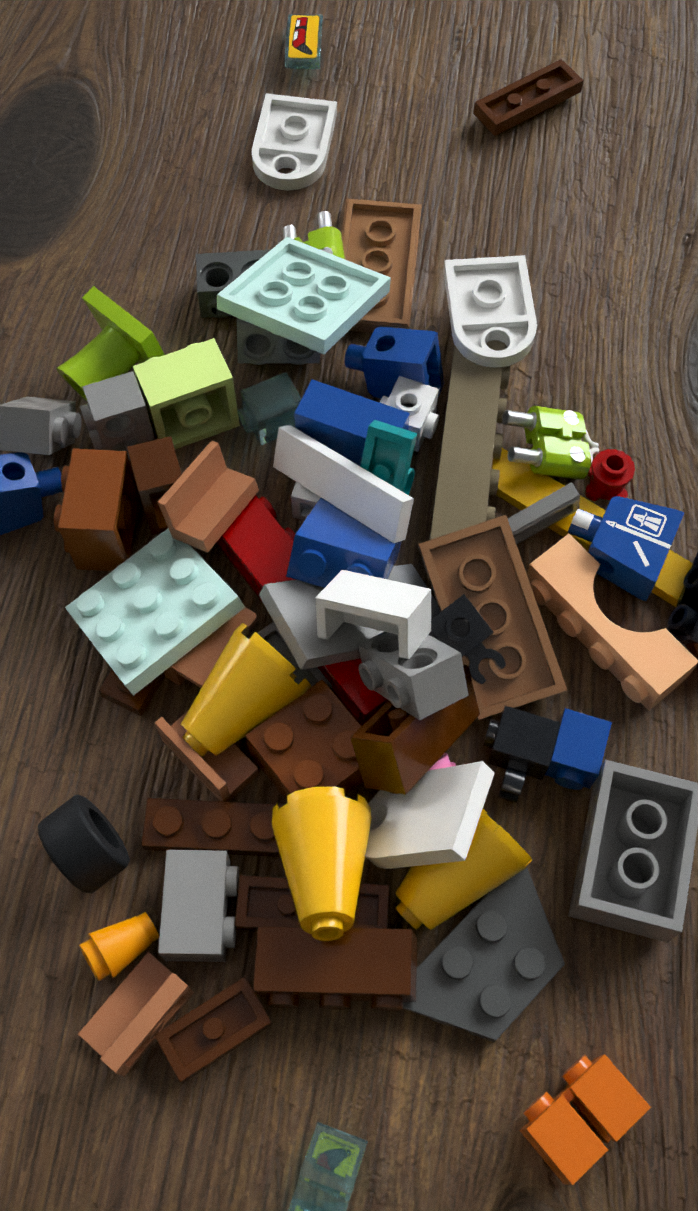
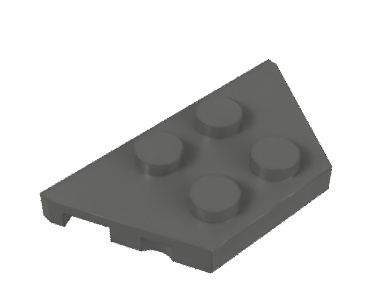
[403,866,565,1042]

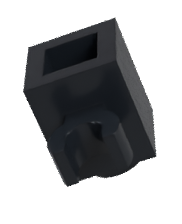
[429,594,506,685]
[483,706,561,803]

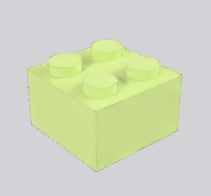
[133,338,240,449]

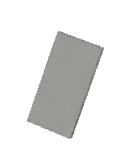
[259,564,440,670]

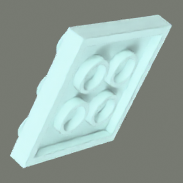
[217,237,391,354]
[65,528,245,696]

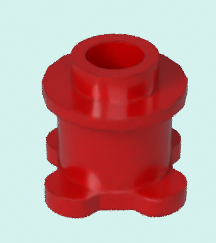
[585,449,635,501]

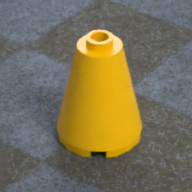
[181,623,312,757]
[272,787,372,941]
[395,809,532,930]

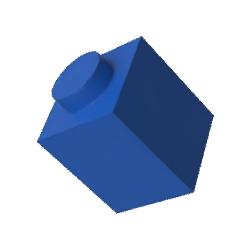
[545,708,612,790]

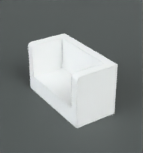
[315,570,431,659]

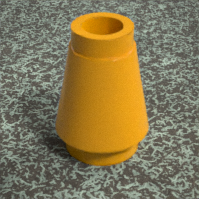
[79,912,160,981]

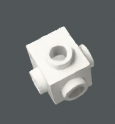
[379,376,439,452]

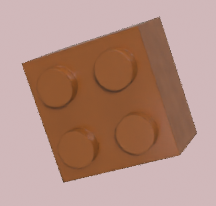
[54,448,140,571]
[245,680,363,801]

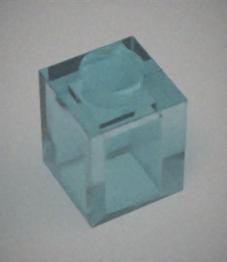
[238,372,302,445]

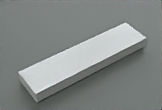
[273,425,414,543]

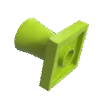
[56,286,165,402]

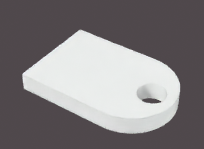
[252,93,337,190]
[443,255,537,367]
[365,761,494,869]

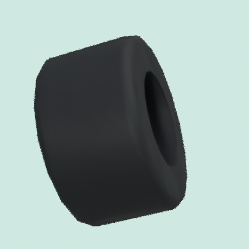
[37,795,130,894]

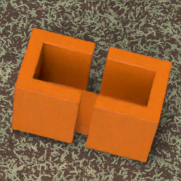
[519,1054,651,1185]

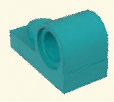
[360,420,418,495]

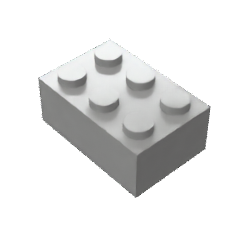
[568,760,698,943]

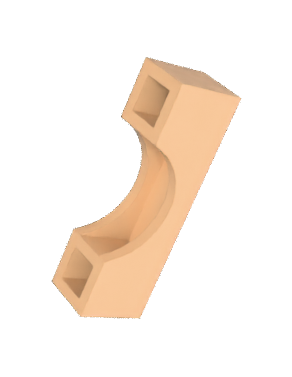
[527,534,698,711]

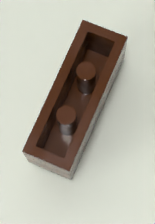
[350,665,480,795]
[253,927,417,1011]

